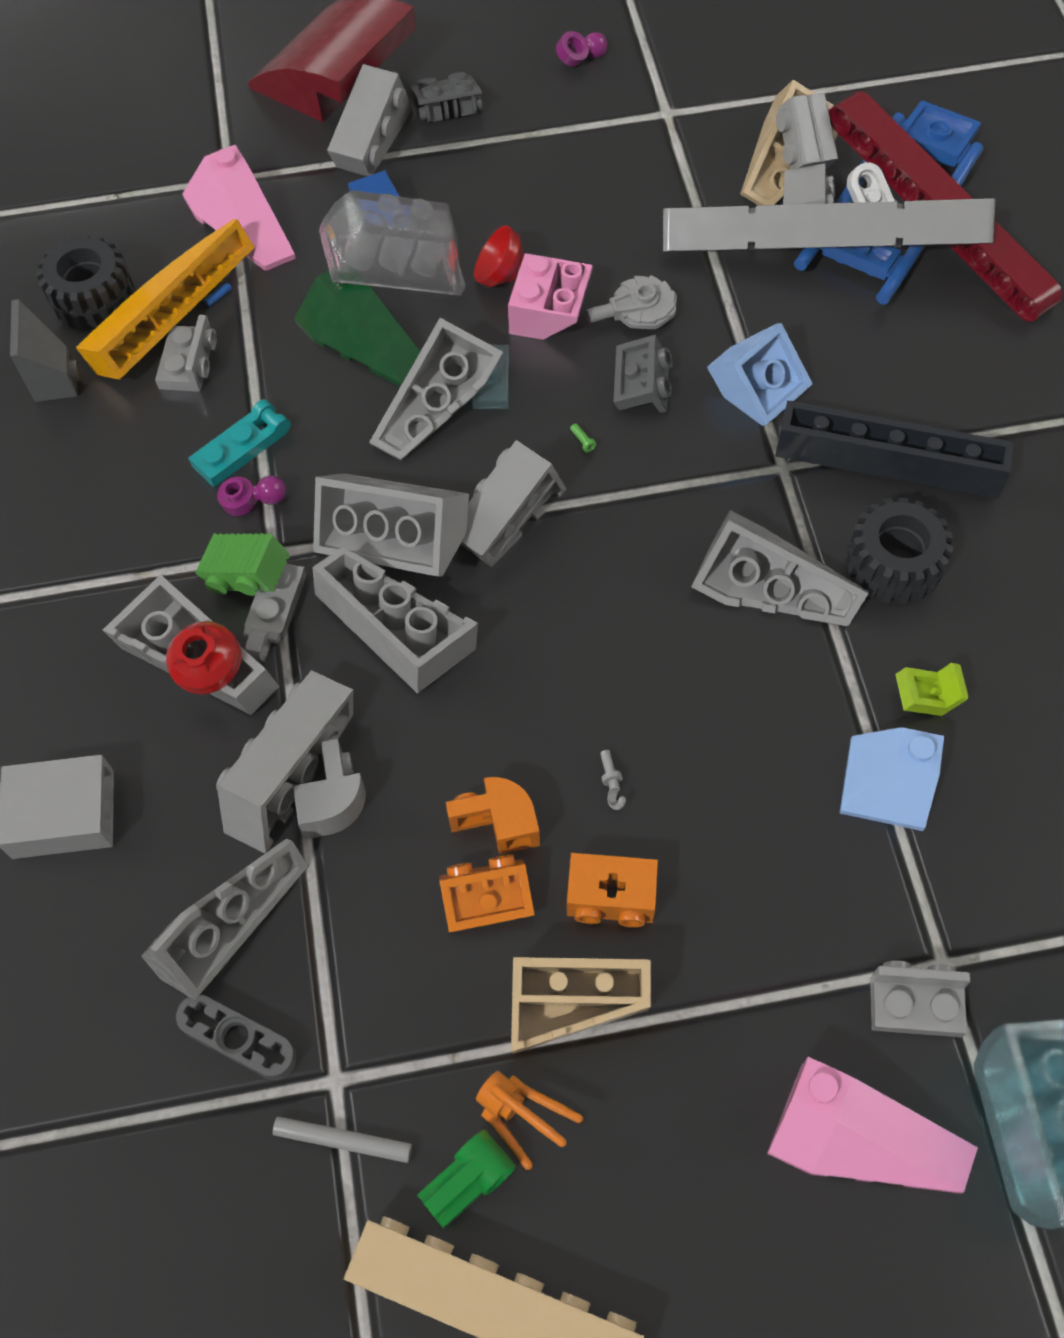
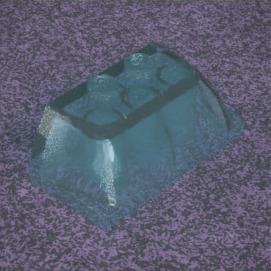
[973,1019,1064,1230]

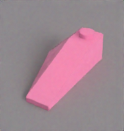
[182,145,296,271]
[767,1057,978,1194]

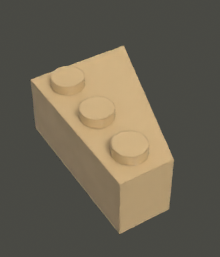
[511,957,651,1054]

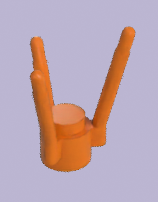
[476,1071,583,1170]

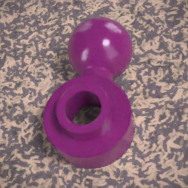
[556,31,608,67]
[217,475,286,516]

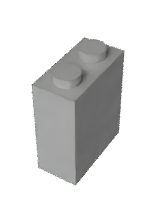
[0,755,114,859]

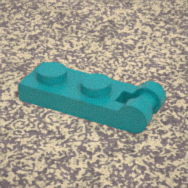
[188,399,291,487]

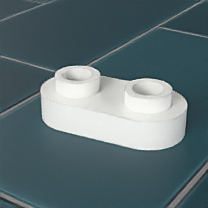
[847,163,895,203]

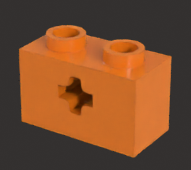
[567,853,658,927]

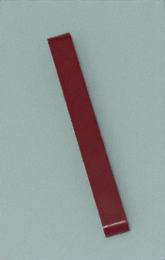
[829,91,1062,322]

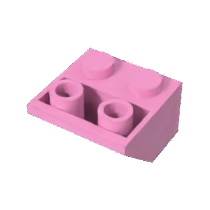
[508,253,593,340]

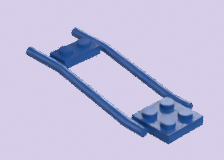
[794,100,984,305]

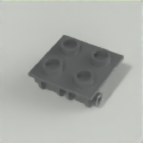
[411,72,482,123]

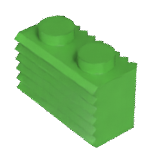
[195,533,290,596]

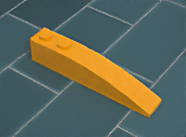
[76,219,255,380]

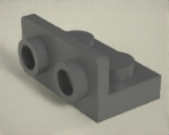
[613,335,672,413]

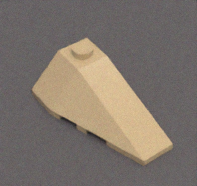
[740,80,838,206]

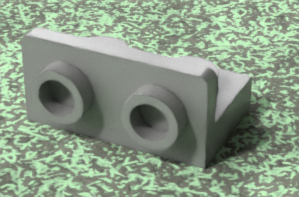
[155,315,217,392]
[870,961,970,1037]

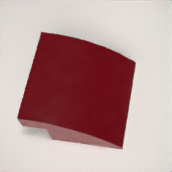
[248,0,416,122]

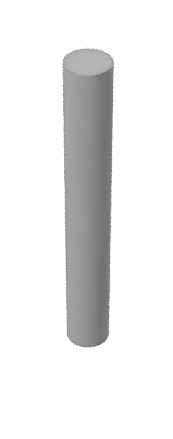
[273,1116,412,1163]

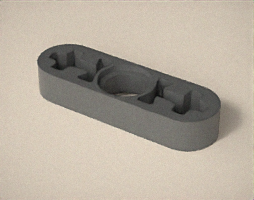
[176,995,297,1080]

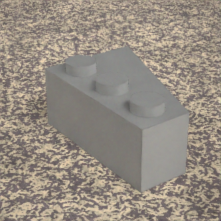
[327,64,413,176]

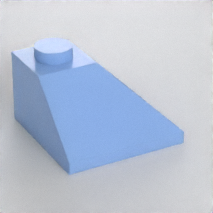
[707,323,813,425]
[839,727,944,831]

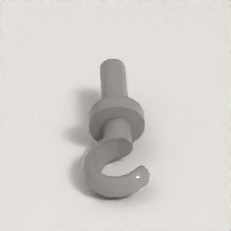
[600,750,626,810]

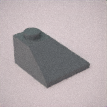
[10,299,82,402]

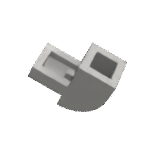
[293,739,366,839]

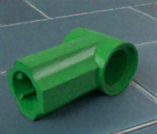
[417,1129,516,1229]

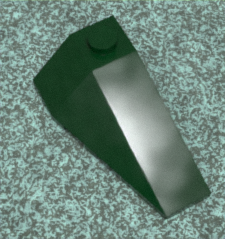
[294,260,420,387]

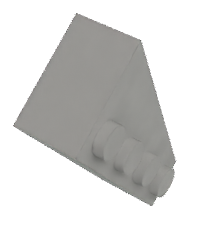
[313,547,478,694]
[103,574,279,715]
[216,670,353,853]

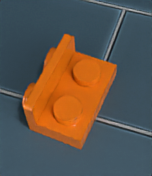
[439,854,535,932]

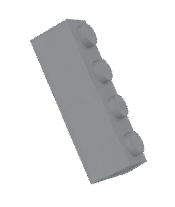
[313,473,469,577]

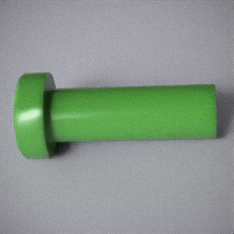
[570,423,597,452]

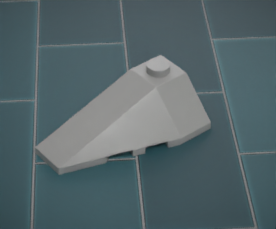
[691,510,868,626]

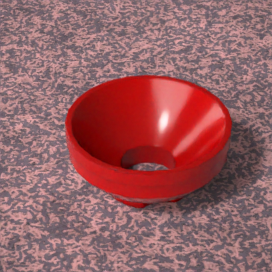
[474,225,524,287]
[166,621,242,695]

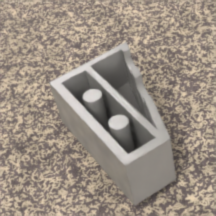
[460,440,567,567]

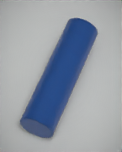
[204,283,232,307]

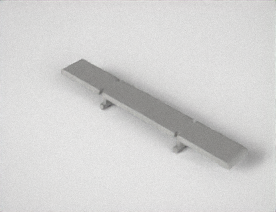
[663,199,996,252]

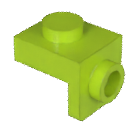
[895,663,968,716]

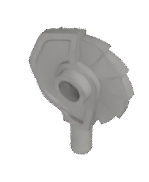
[585,275,677,329]

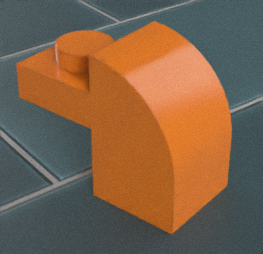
[445,777,540,855]

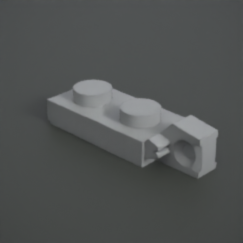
[243,564,306,663]

